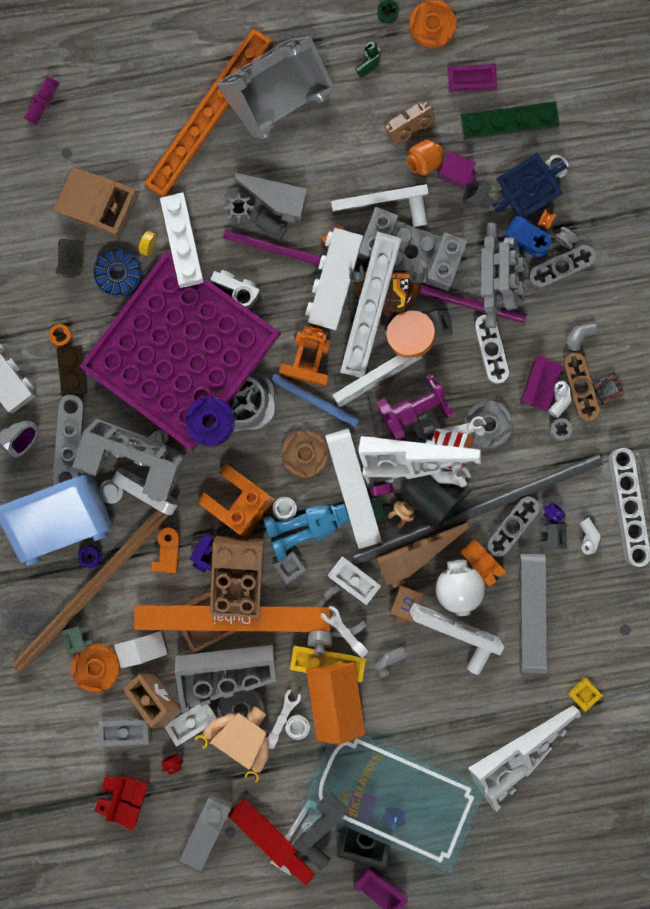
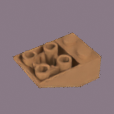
[53,167,139,240]
[210,536,264,618]

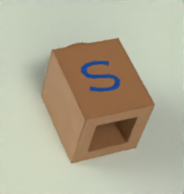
[390,585,424,624]

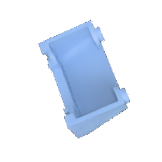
[0,475,114,566]

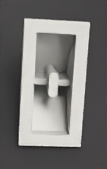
[114,631,168,668]

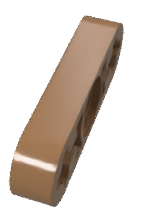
[563,353,600,422]

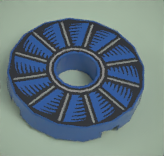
[93,248,142,297]

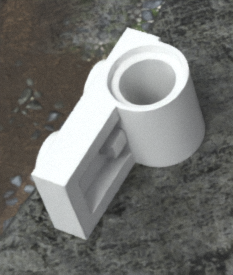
[211,270,260,309]

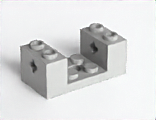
[358,207,467,292]
[73,419,187,501]

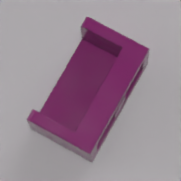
[353,865,408,909]

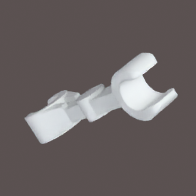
[321,606,368,658]
[267,689,301,749]

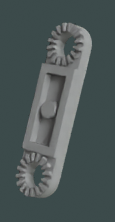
[52,395,83,485]

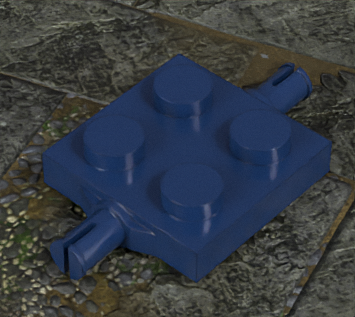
[492,152,568,218]

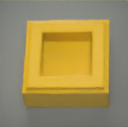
[568,677,603,712]

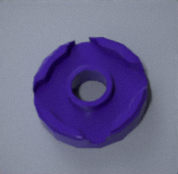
[186,397,235,447]

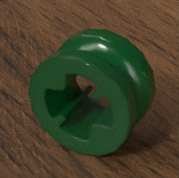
[377,0,399,24]

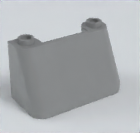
[217,36,336,139]

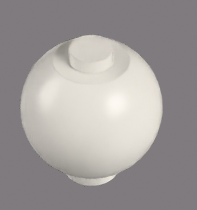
[436,560,485,616]

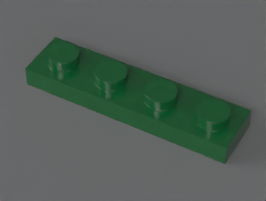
[460,101,560,140]

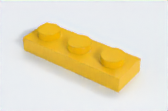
[290,645,366,682]

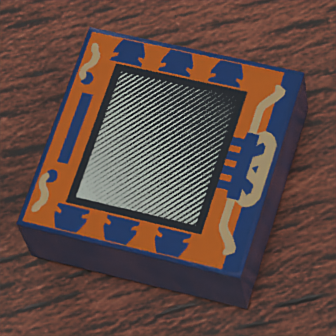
[592,372,625,405]

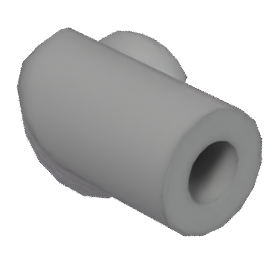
[566,323,597,352]

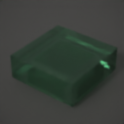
[370,497,386,523]

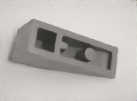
[235,173,307,223]
[179,793,232,871]

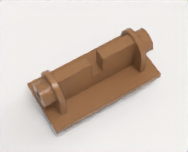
[384,102,435,146]

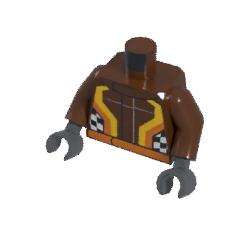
[349,265,426,326]

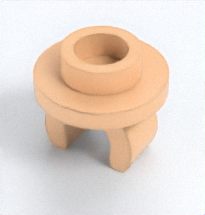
[388,501,415,528]

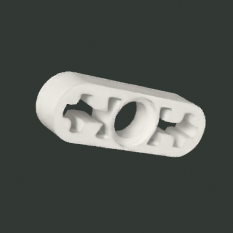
[474,314,509,384]
[112,468,179,515]

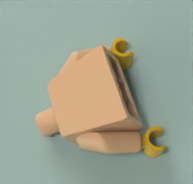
[194,707,269,783]

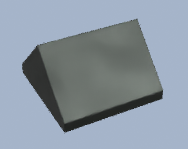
[337,815,393,870]

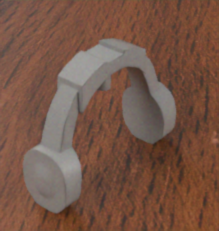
[317,584,367,637]

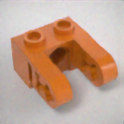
[197,463,276,538]

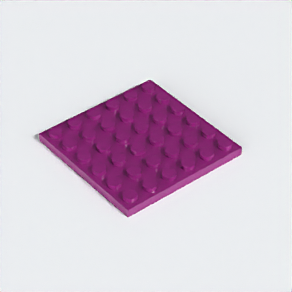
[79,251,281,452]

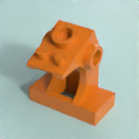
[279,325,331,387]

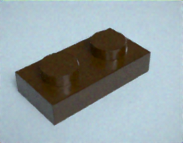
[56,345,87,397]

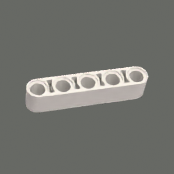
[325,429,382,549]
[608,448,650,567]

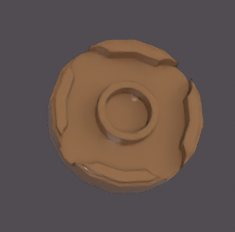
[281,430,329,478]

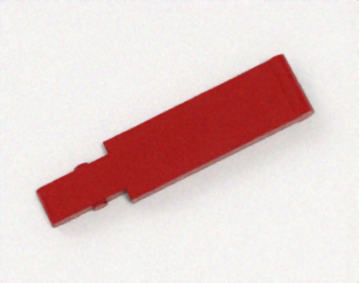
[228,797,316,886]

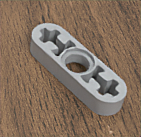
[528,245,596,289]
[486,497,540,557]

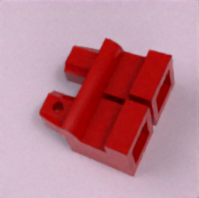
[94,774,150,831]

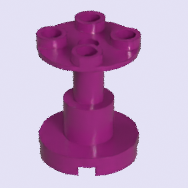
[375,373,454,441]

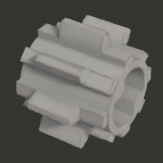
[224,193,255,225]

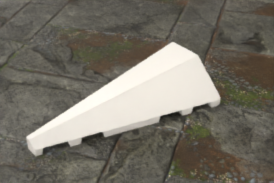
[358,436,481,488]
[468,706,581,812]

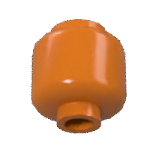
[406,140,443,176]

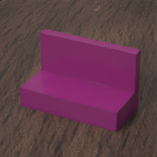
[520,355,563,412]

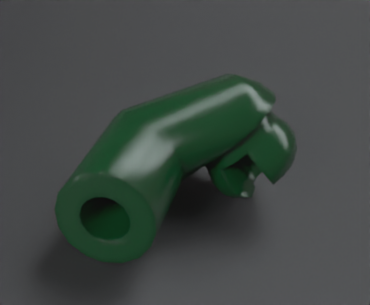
[355,42,381,78]

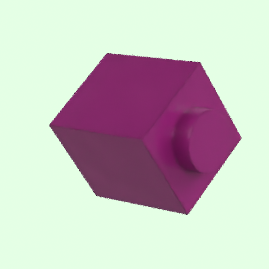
[438,151,477,190]

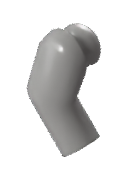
[374,647,407,678]

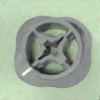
[231,373,276,432]

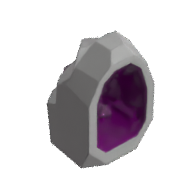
[0,420,38,458]

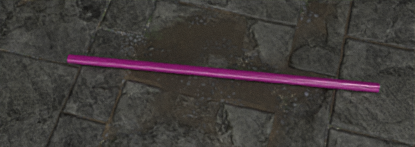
[223,229,527,324]

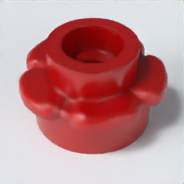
[161,754,184,775]

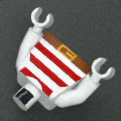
[416,416,486,487]

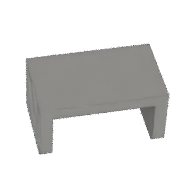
[98,716,152,747]

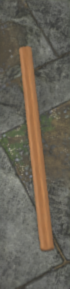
[12,510,169,673]

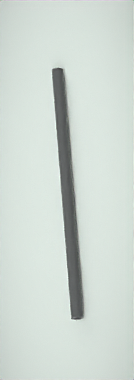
[352,454,603,565]

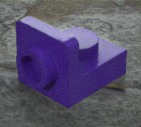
[190,533,214,573]

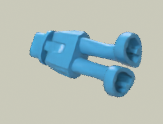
[263,503,350,561]

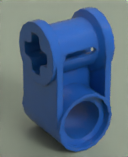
[503,216,551,257]

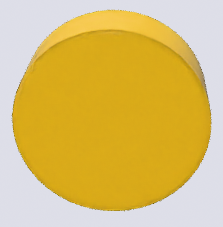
[139,231,157,257]

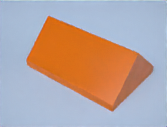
[306,662,365,744]

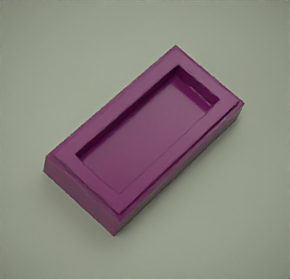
[448,64,497,92]

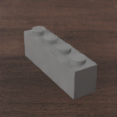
[175,645,276,713]

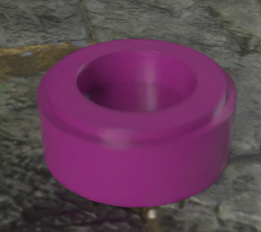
[369,483,394,497]

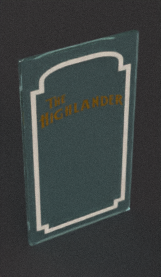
[302,735,486,873]

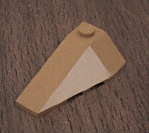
[376,523,469,588]

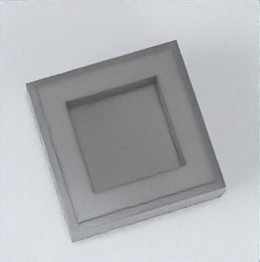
[273,551,307,585]

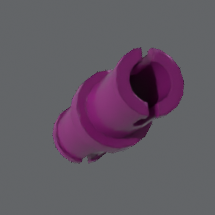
[23,76,60,126]

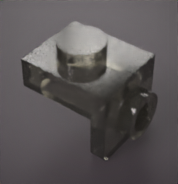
[56,239,84,278]

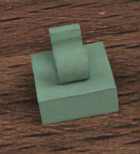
[61,626,92,654]

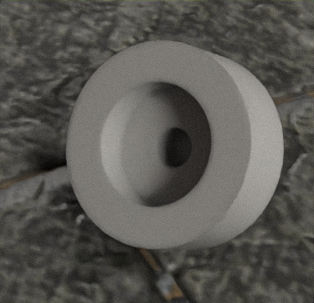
[308,631,332,656]

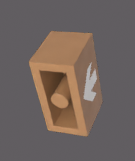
[123,673,182,728]

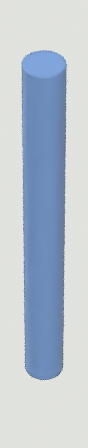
[271,373,360,428]

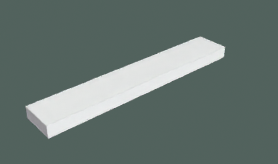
[340,232,401,378]

